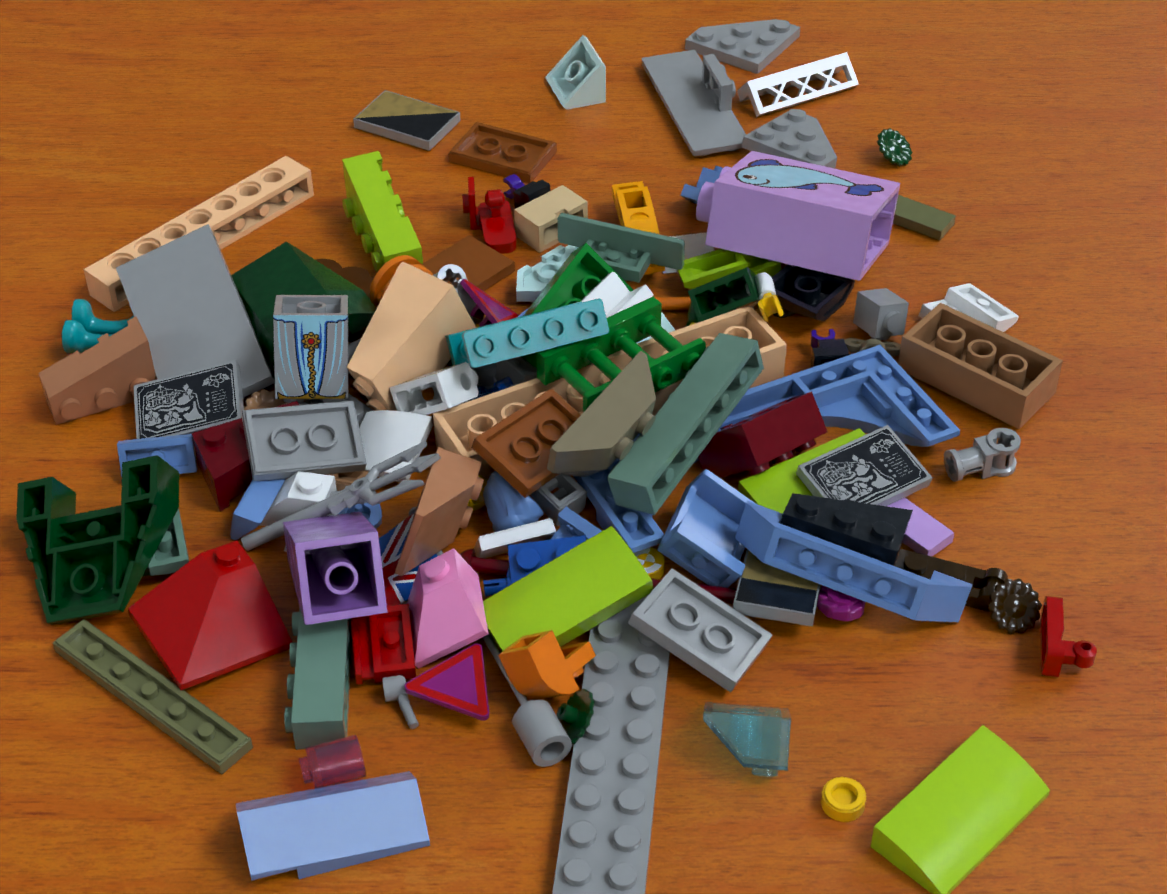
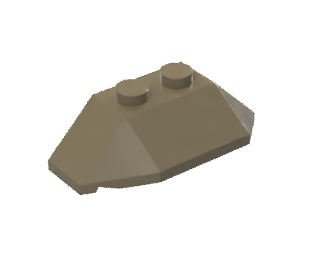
[547,351,656,477]

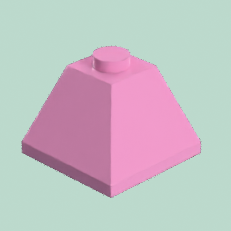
[407,548,489,669]

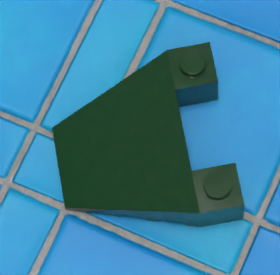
[16,455,179,625]

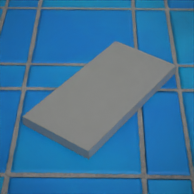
[116,224,275,398]

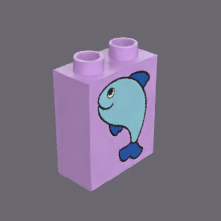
[696,151,901,281]

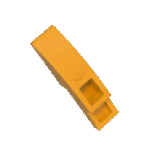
[612,181,665,275]

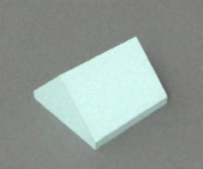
[545,35,606,110]

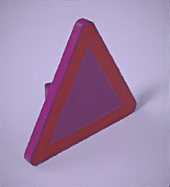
[460,279,519,327]
[405,643,489,721]

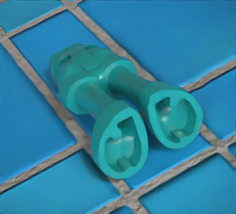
[62,299,134,354]

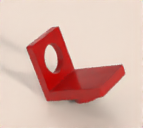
[462,177,481,230]

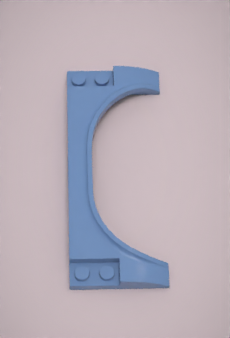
[573,345,960,553]

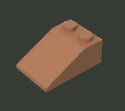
[395,447,484,576]

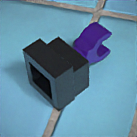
[503,174,551,209]
[811,329,849,368]

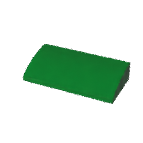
[521,243,633,368]

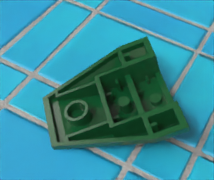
[231,241,377,390]

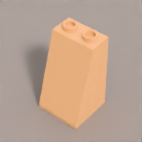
[347,261,476,411]

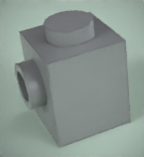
[853,288,909,340]

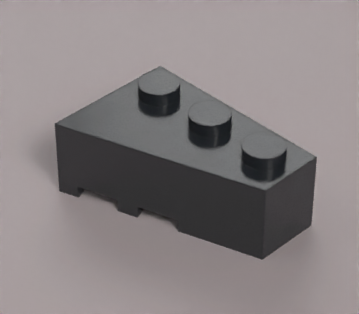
[780,493,913,566]

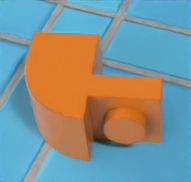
[498,630,596,700]

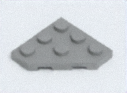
[685,19,800,74]
[742,109,837,169]

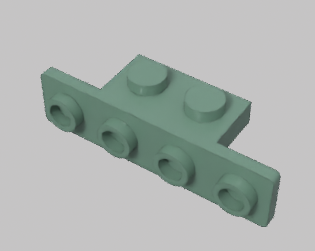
[557,213,685,283]

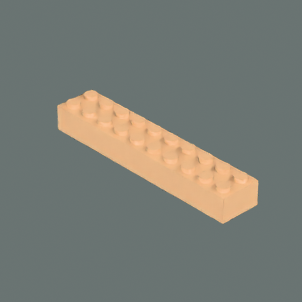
[433,305,787,480]

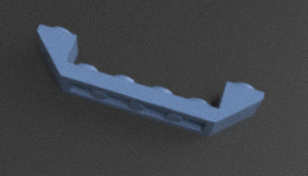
[735,501,973,622]

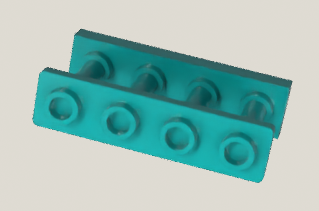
[445,298,609,368]

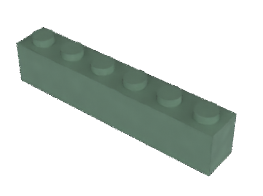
[607,333,764,515]

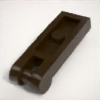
[895,549,1008,612]

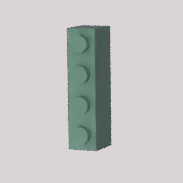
[284,608,352,750]

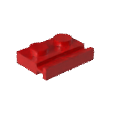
[351,604,416,685]

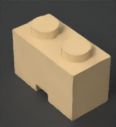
[514,185,588,253]

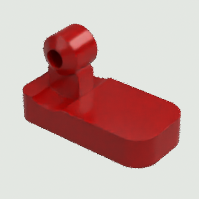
[478,189,517,254]
[1040,596,1097,677]

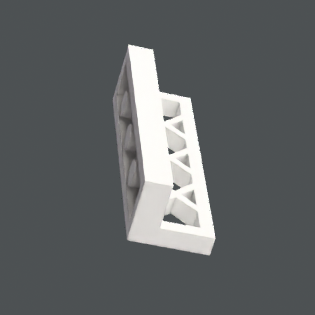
[737,52,859,117]

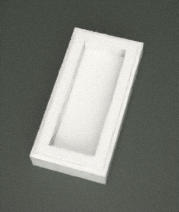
[474,518,556,559]

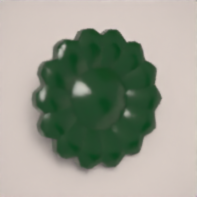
[877,128,913,166]
[557,689,595,744]

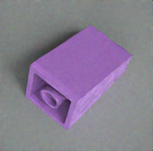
[283,511,388,625]

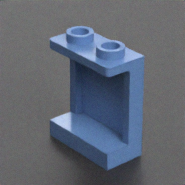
[657,469,756,588]

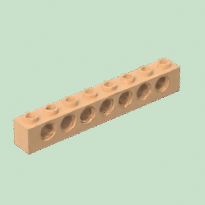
[83,156,314,312]

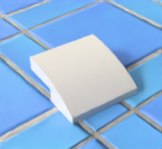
[918,283,1019,332]
[359,410,433,482]

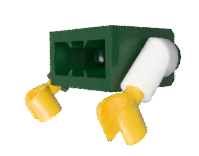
[686,267,784,326]

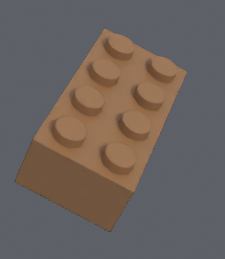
[898,302,1063,429]

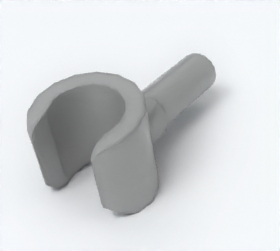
[382,675,419,729]

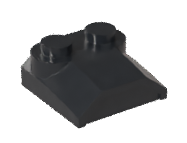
[772,264,855,321]

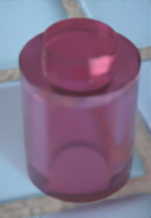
[298,735,366,789]

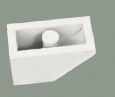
[260,471,337,526]

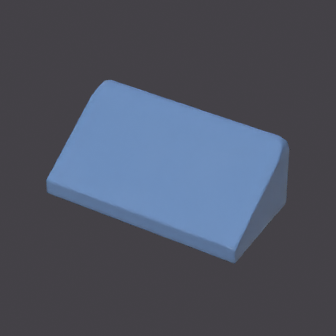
[230,478,286,540]

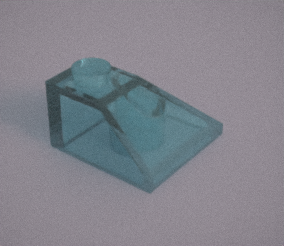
[703,702,791,777]

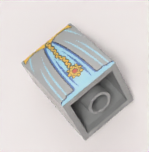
[273,295,348,403]

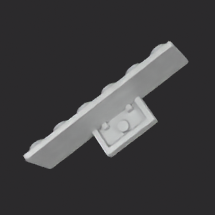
[642,50,746,156]

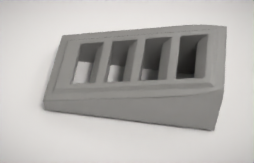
[530,474,587,526]

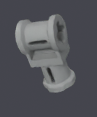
[944,428,1021,481]

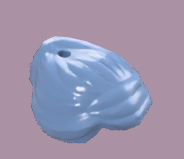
[483,471,544,532]

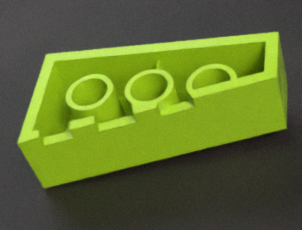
[342,151,423,272]

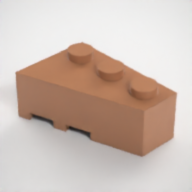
[38,316,157,425]

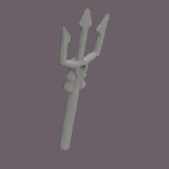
[241,441,441,551]

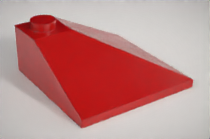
[128,540,293,690]

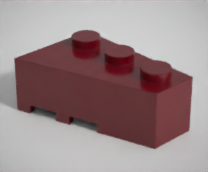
[698,391,828,478]
[191,401,299,512]

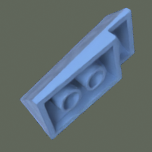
[236,771,430,881]

